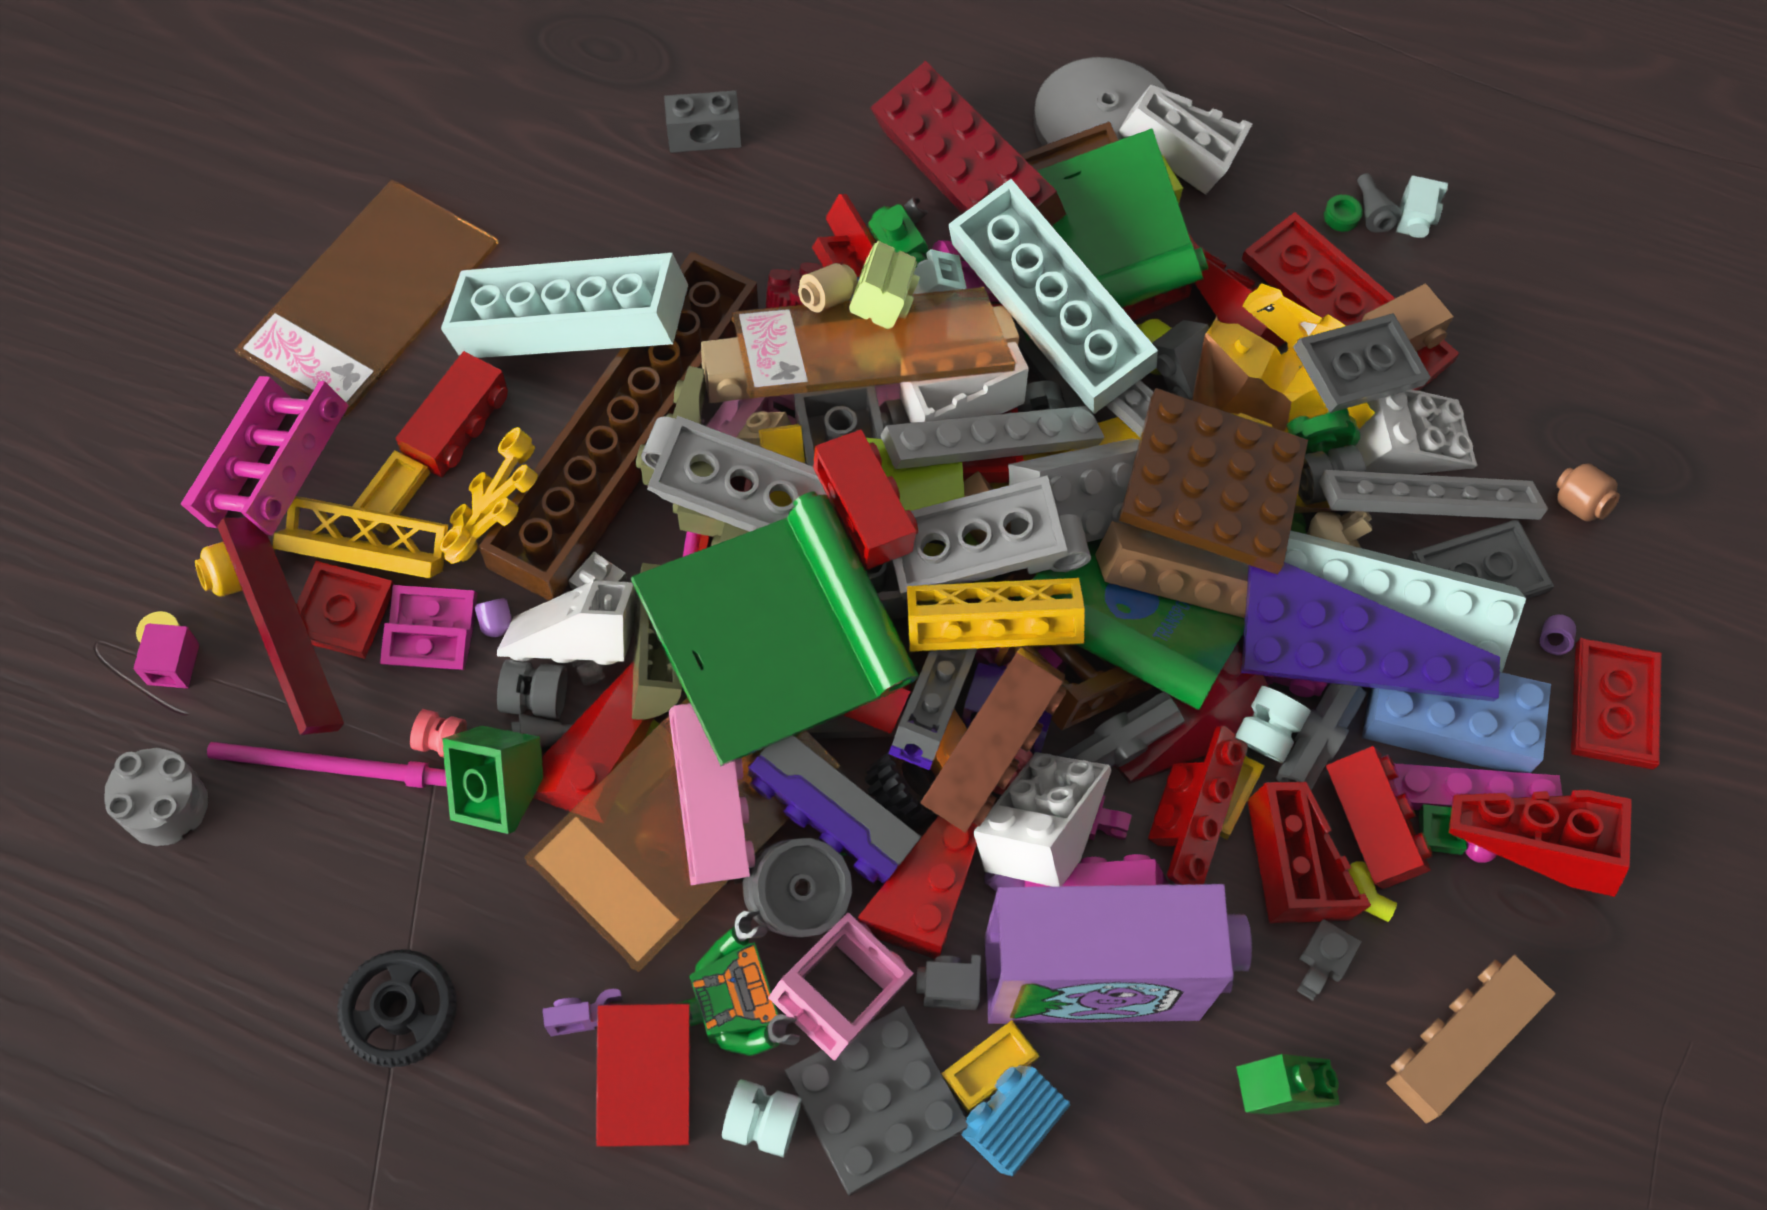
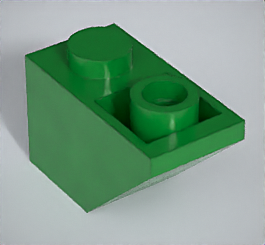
[1236,1054,1340,1114]

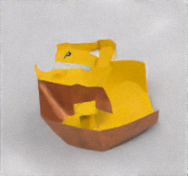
[1192,283,1375,513]

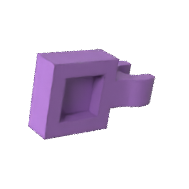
[543,989,623,1036]

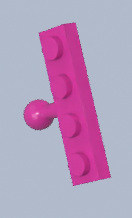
[1393,763,1563,863]

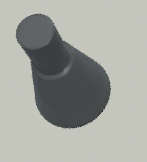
[1358,174,1402,232]
[511,713,573,749]

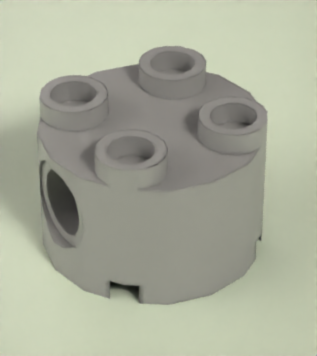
[104,748,208,846]

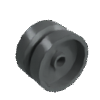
[743,838,852,937]

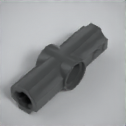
[1276,683,1367,790]
[1059,692,1185,768]

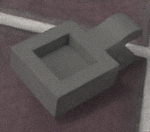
[1297,919,1361,1001]

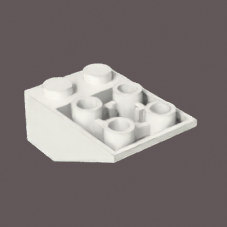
[1355,389,1477,474]
[497,581,635,665]
[974,752,1111,887]

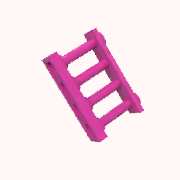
[181,376,349,536]

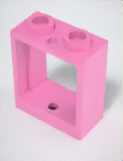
[768,913,913,1061]

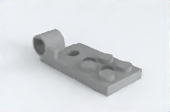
[641,416,827,532]
[893,475,1091,600]

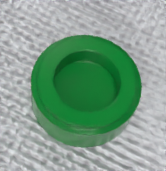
[1324,195,1363,232]

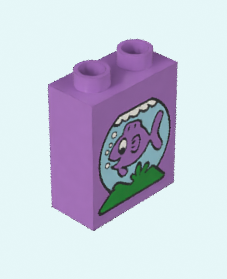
[984,884,1252,1024]

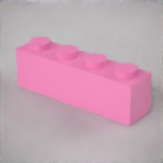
[669,704,755,885]

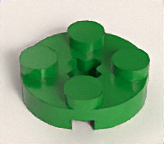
[1287,408,1361,454]

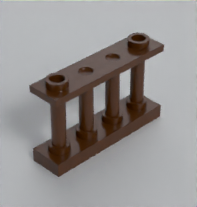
[994,644,1154,730]

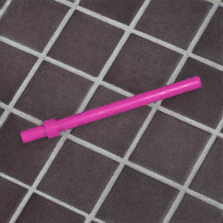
[207,742,447,788]

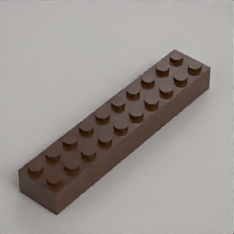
[479,251,759,601]

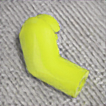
[1348,861,1397,922]

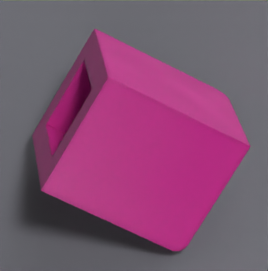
[133,623,199,689]

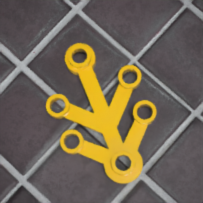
[440,427,538,564]

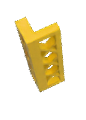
[272,496,449,578]
[907,578,1085,651]

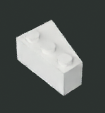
[1117,85,1253,195]
[900,342,1028,423]

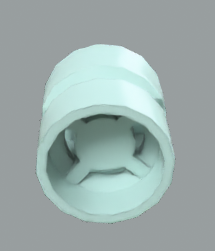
[1235,686,1311,763]
[722,1079,802,1157]

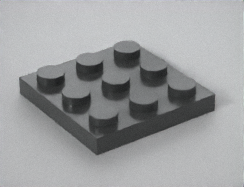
[785,1006,968,1196]

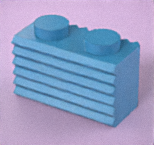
[962,1065,1071,1176]

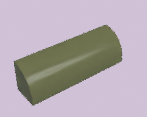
[632,563,682,719]

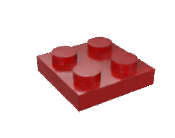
[296,561,394,659]

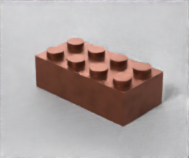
[920,646,1068,833]

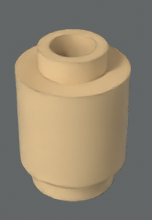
[798,263,858,312]

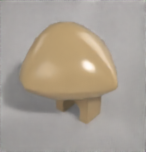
[1307,511,1373,548]

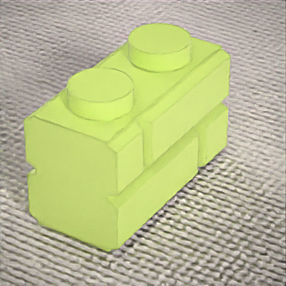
[849,241,920,329]

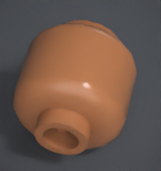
[1556,463,1620,522]

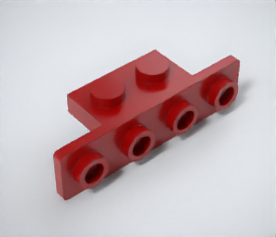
[812,194,912,318]
[1148,726,1248,885]

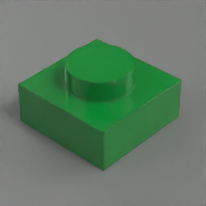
[1419,804,1467,855]

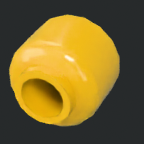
[195,542,243,596]

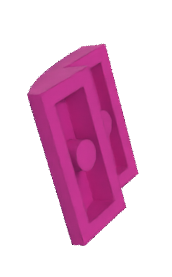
[380,585,478,670]

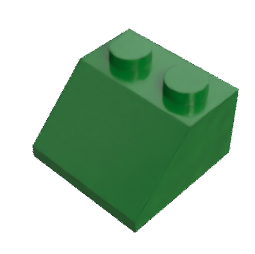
[442,726,543,834]

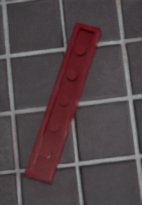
[217,518,345,735]

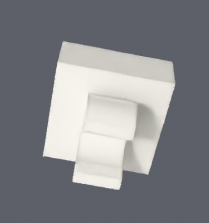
[568,552,627,590]

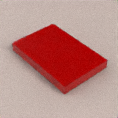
[1571,638,1662,770]
[596,1003,690,1146]

